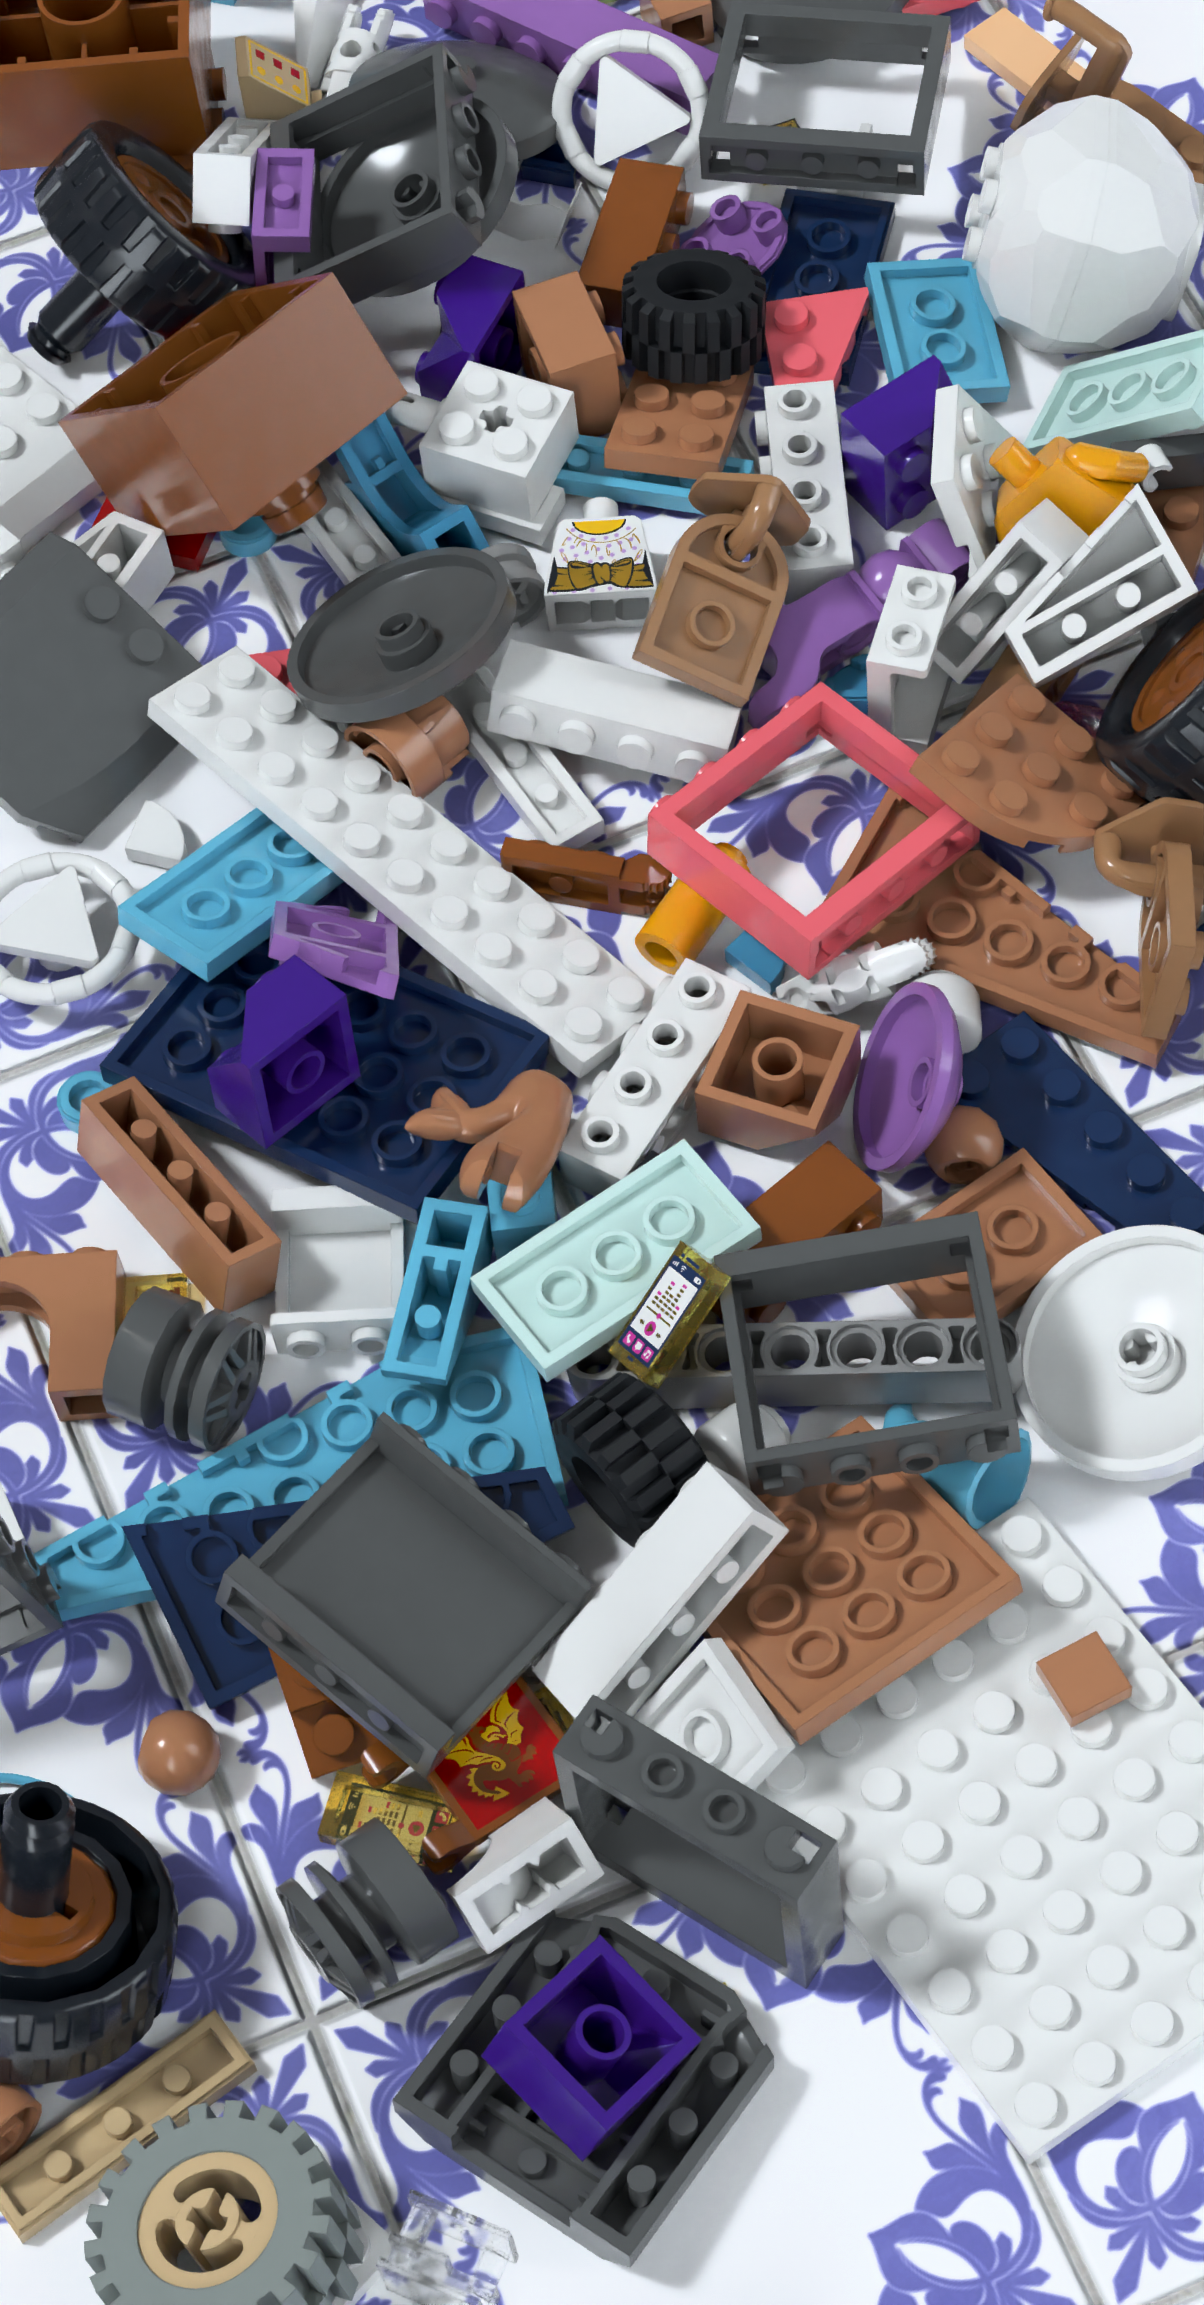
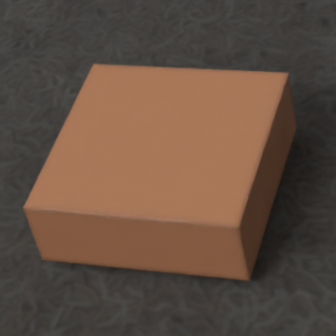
[1036,1631,1132,1728]

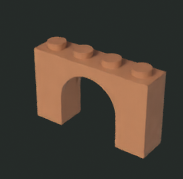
[0,1247,128,1421]

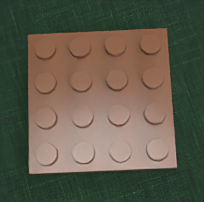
[702,1415,1023,1746]

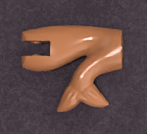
[404,1069,573,1213]

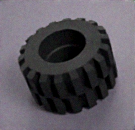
[622,248,766,384]
[552,1372,710,1548]

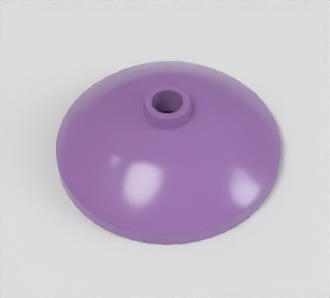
[853,982,963,1173]

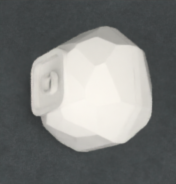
[962,95,1204,354]

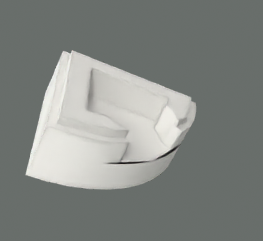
[124,800,188,869]

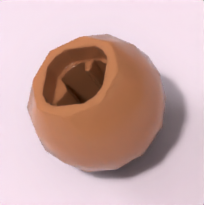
[924,1105,1004,1185]
[138,1709,221,1796]

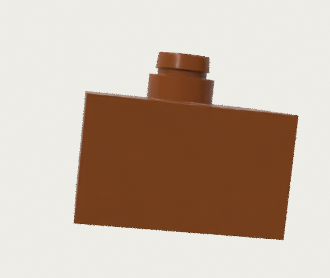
[0,0,211,170]
[58,272,408,536]

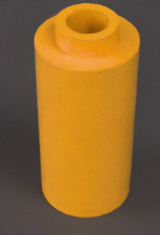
[635,842,751,975]

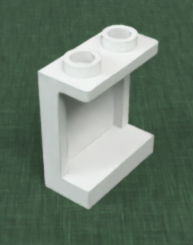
[866,564,956,755]
[270,1185,406,1359]

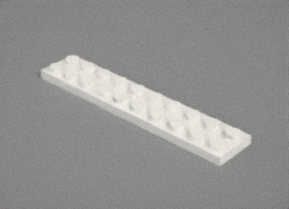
[147,645,655,1079]

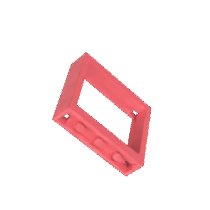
[647,682,980,980]

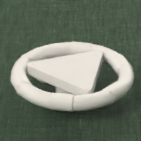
[552,29,709,190]
[0,852,140,1006]

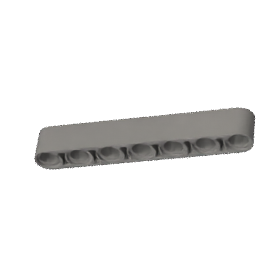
[566,1318,1024,1409]

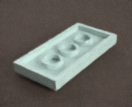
[1023,329,1204,455]
[470,1139,762,1382]

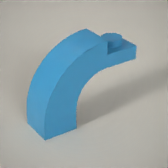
[335,412,490,557]

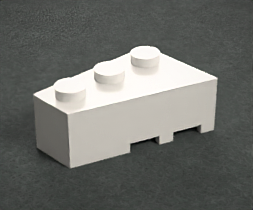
[1005,483,1198,689]

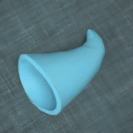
[883,1404,1032,1530]

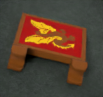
[361,1676,564,1875]

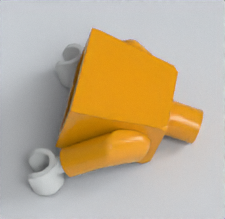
[989,436,1173,544]

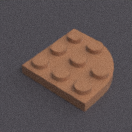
[909,673,1148,853]

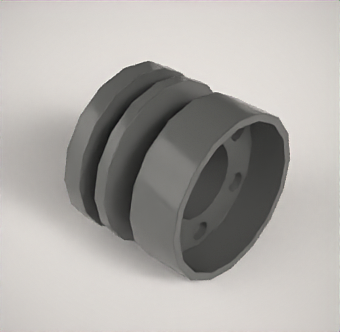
[102,1286,266,1452]
[275,1817,459,2009]

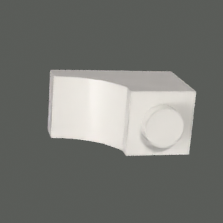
[446,1797,605,1954]

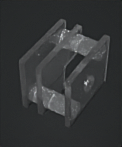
[376,2189,519,2305]

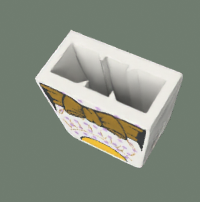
[544,497,657,632]

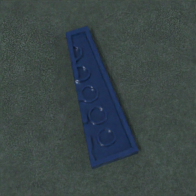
[956,1011,1204,1235]

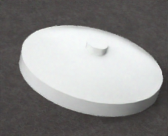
[1015,1225,1204,1481]

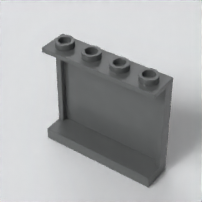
[215,1412,593,1779]

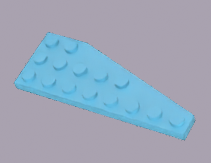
[34,1328,569,1621]

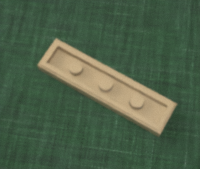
[0,2009,258,2244]

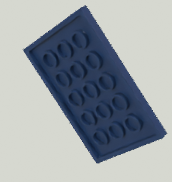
[99,937,549,1225]

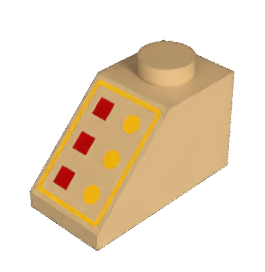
[235,36,323,120]

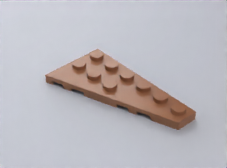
[823,788,1181,1068]

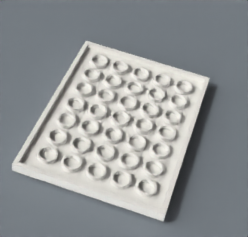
[754,1496,1204,2165]

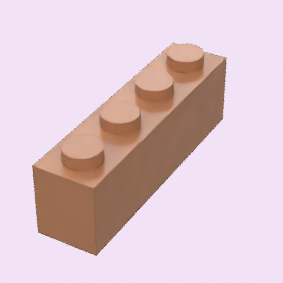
[77,1076,282,1313]

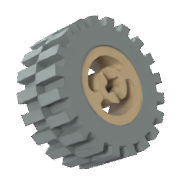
[84,2100,364,2305]

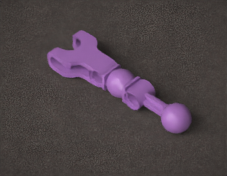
[747,479,1006,729]

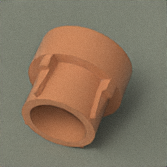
[344,695,470,799]

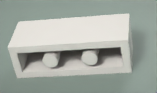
[933,498,1089,684]

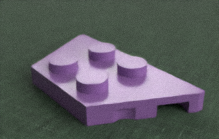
[268,901,399,1000]

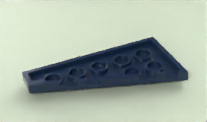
[122,1466,575,1710]

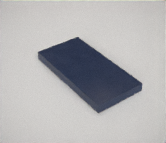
[754,188,896,386]

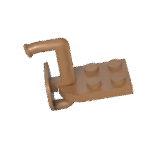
[1010,0,1204,184]
[631,472,811,708]
[1093,797,1204,1040]

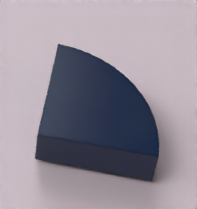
[521,141,577,189]

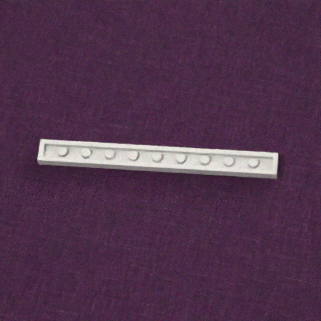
[300,459,606,849]

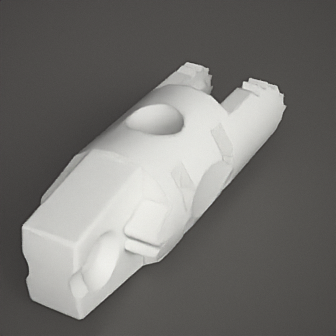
[320,4,395,97]
[776,937,937,1015]

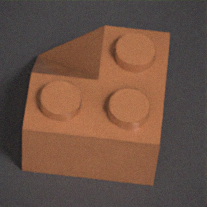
[512,271,627,437]
[694,990,861,1150]

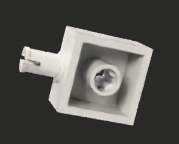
[386,360,579,523]

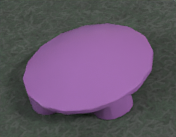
[680,195,788,274]

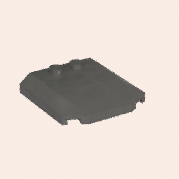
[0,532,203,844]
[392,1910,774,2268]

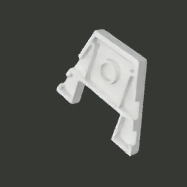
[931,384,1013,579]

